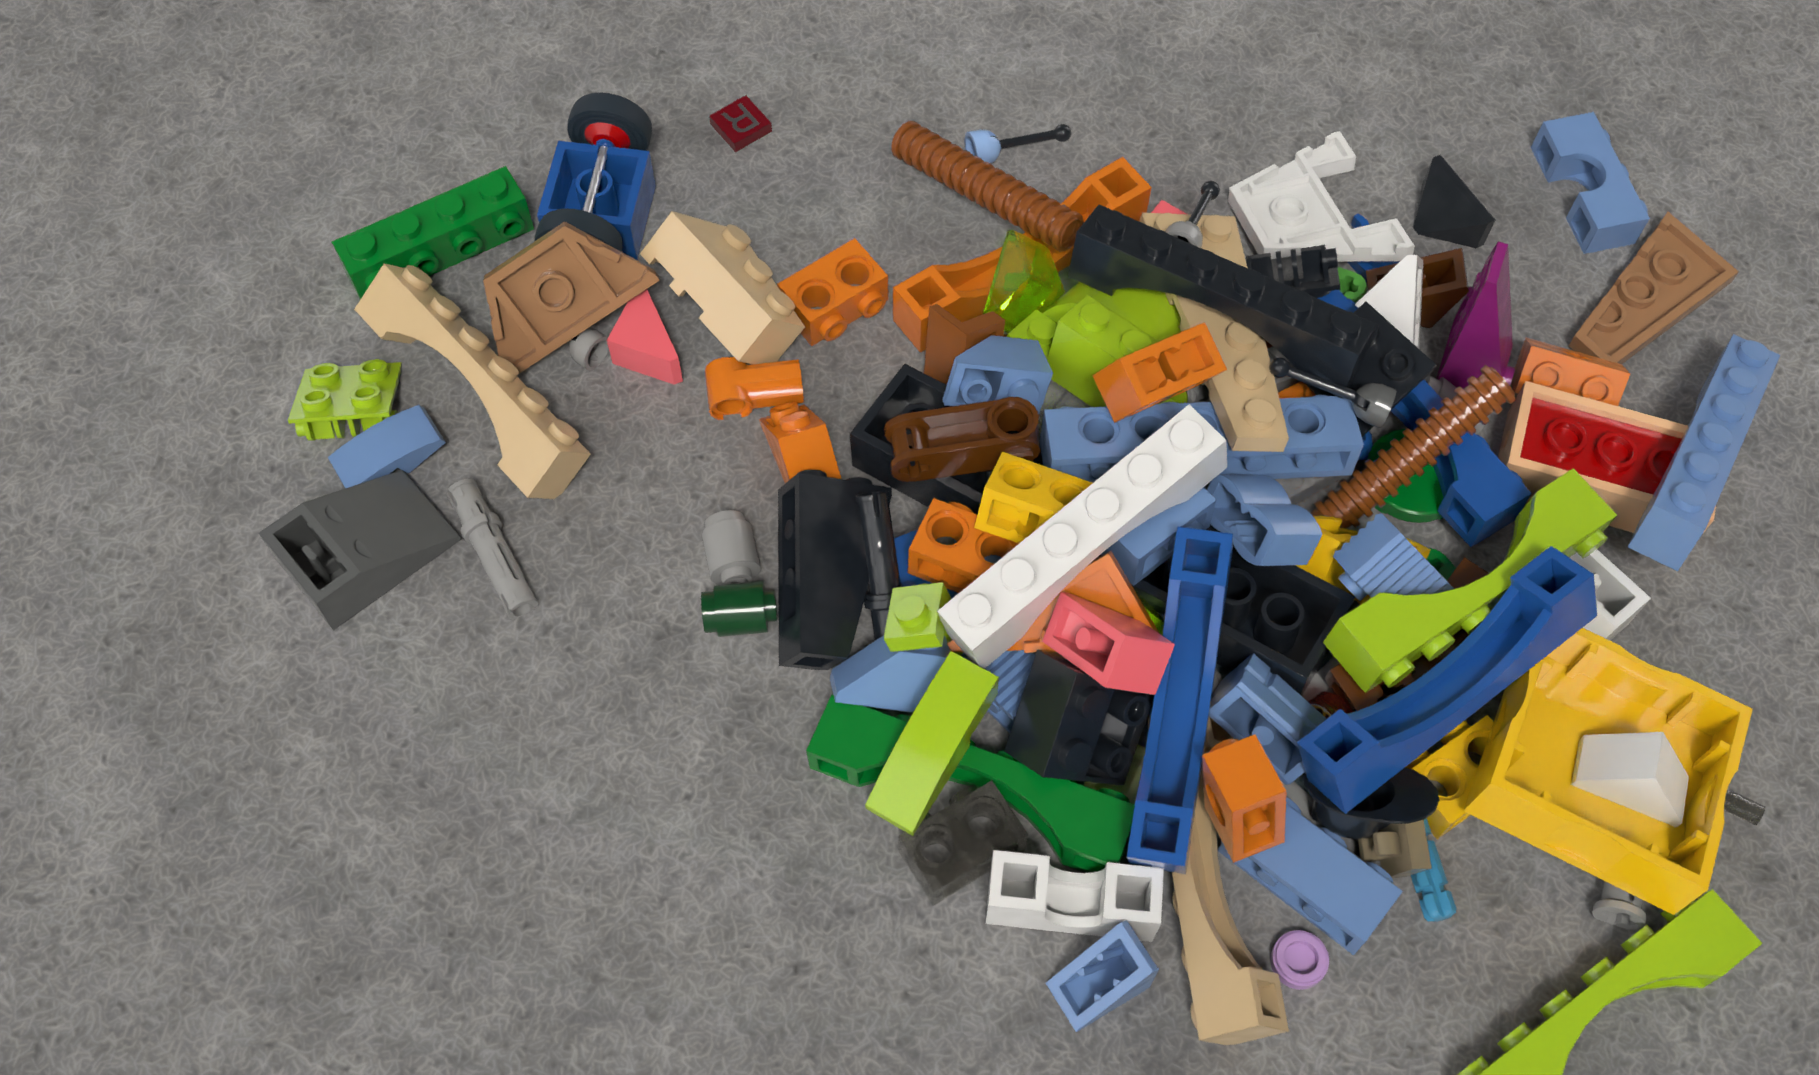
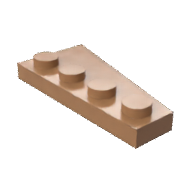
[1569,212,1739,364]

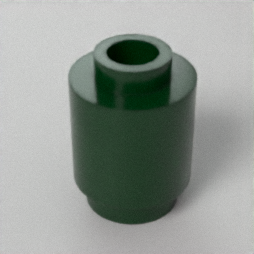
[701,581,777,637]

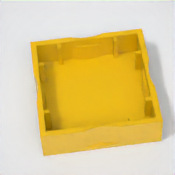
[1464,628,1753,915]

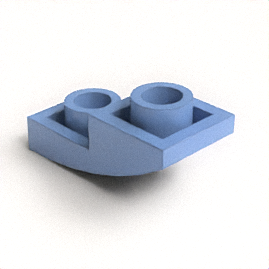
[328,405,446,488]

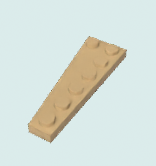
[1139,213,1289,452]

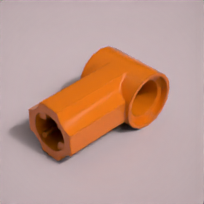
[705,357,804,420]

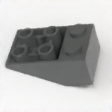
[258,470,461,630]

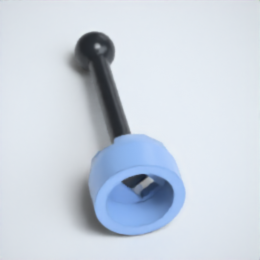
[964,124,1071,164]

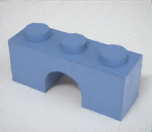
[1531,112,1650,254]

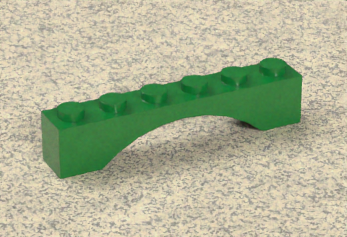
[806,694,1135,873]

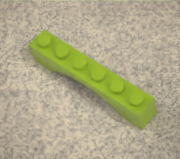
[1323,468,1617,693]
[1457,889,1762,1075]

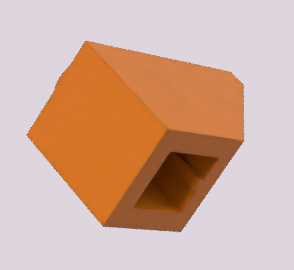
[759,402,841,484]

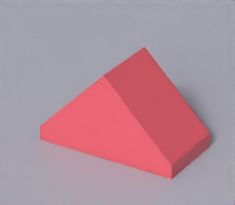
[607,289,683,385]

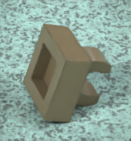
[1358,820,1432,878]

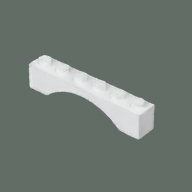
[937,404,1227,669]

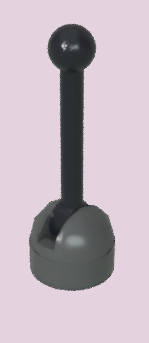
[1269,357,1396,428]

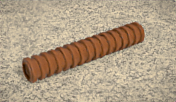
[891,121,1084,252]
[1307,365,1516,529]

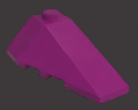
[1436,241,1515,389]

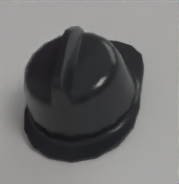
[1302,768,1440,840]

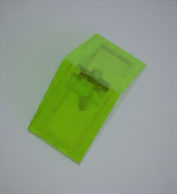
[983,230,1065,333]

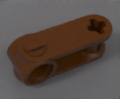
[884,397,1040,482]

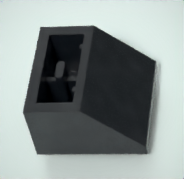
[1004,650,1154,786]

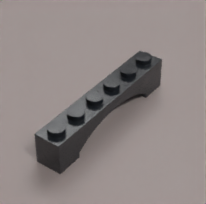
[1068,204,1377,398]

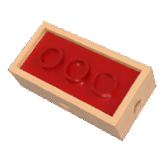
[1498,381,1716,533]

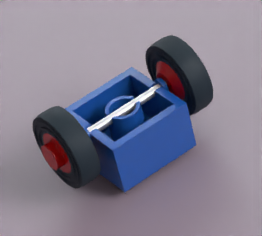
[534,93,656,260]

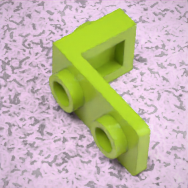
[884,582,964,655]

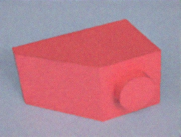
[1042,592,1175,695]

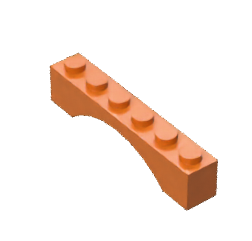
[893,157,1152,353]

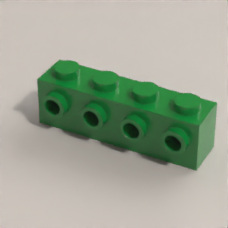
[331,166,534,299]

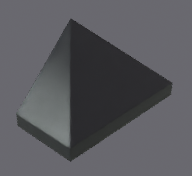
[1413,155,1495,248]

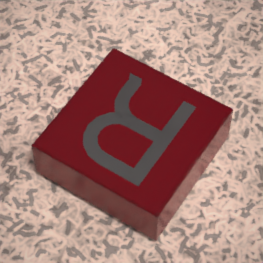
[709,95,772,153]

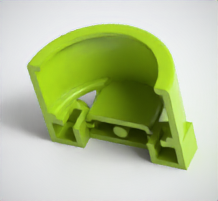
[1007,282,1188,407]

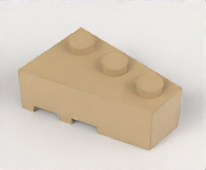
[640,211,805,364]

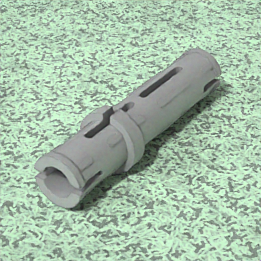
[446,479,539,620]

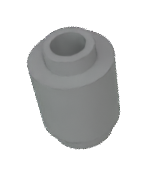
[701,510,761,585]

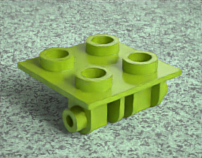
[288,359,402,441]

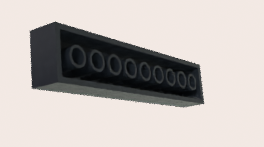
[850,364,1355,696]

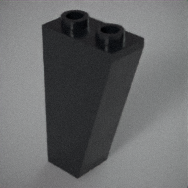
[778,470,892,670]

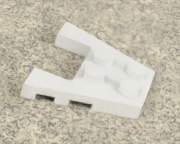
[1228,131,1415,261]

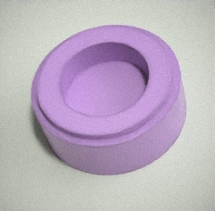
[1270,930,1329,990]

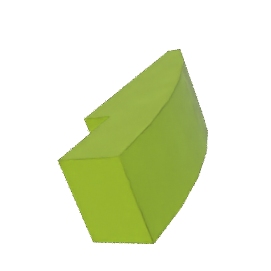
[865,651,999,836]

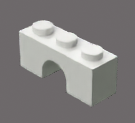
[985,850,1164,942]

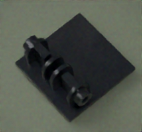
[1246,244,1341,298]
[1303,301,1437,437]

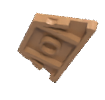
[483,221,660,374]

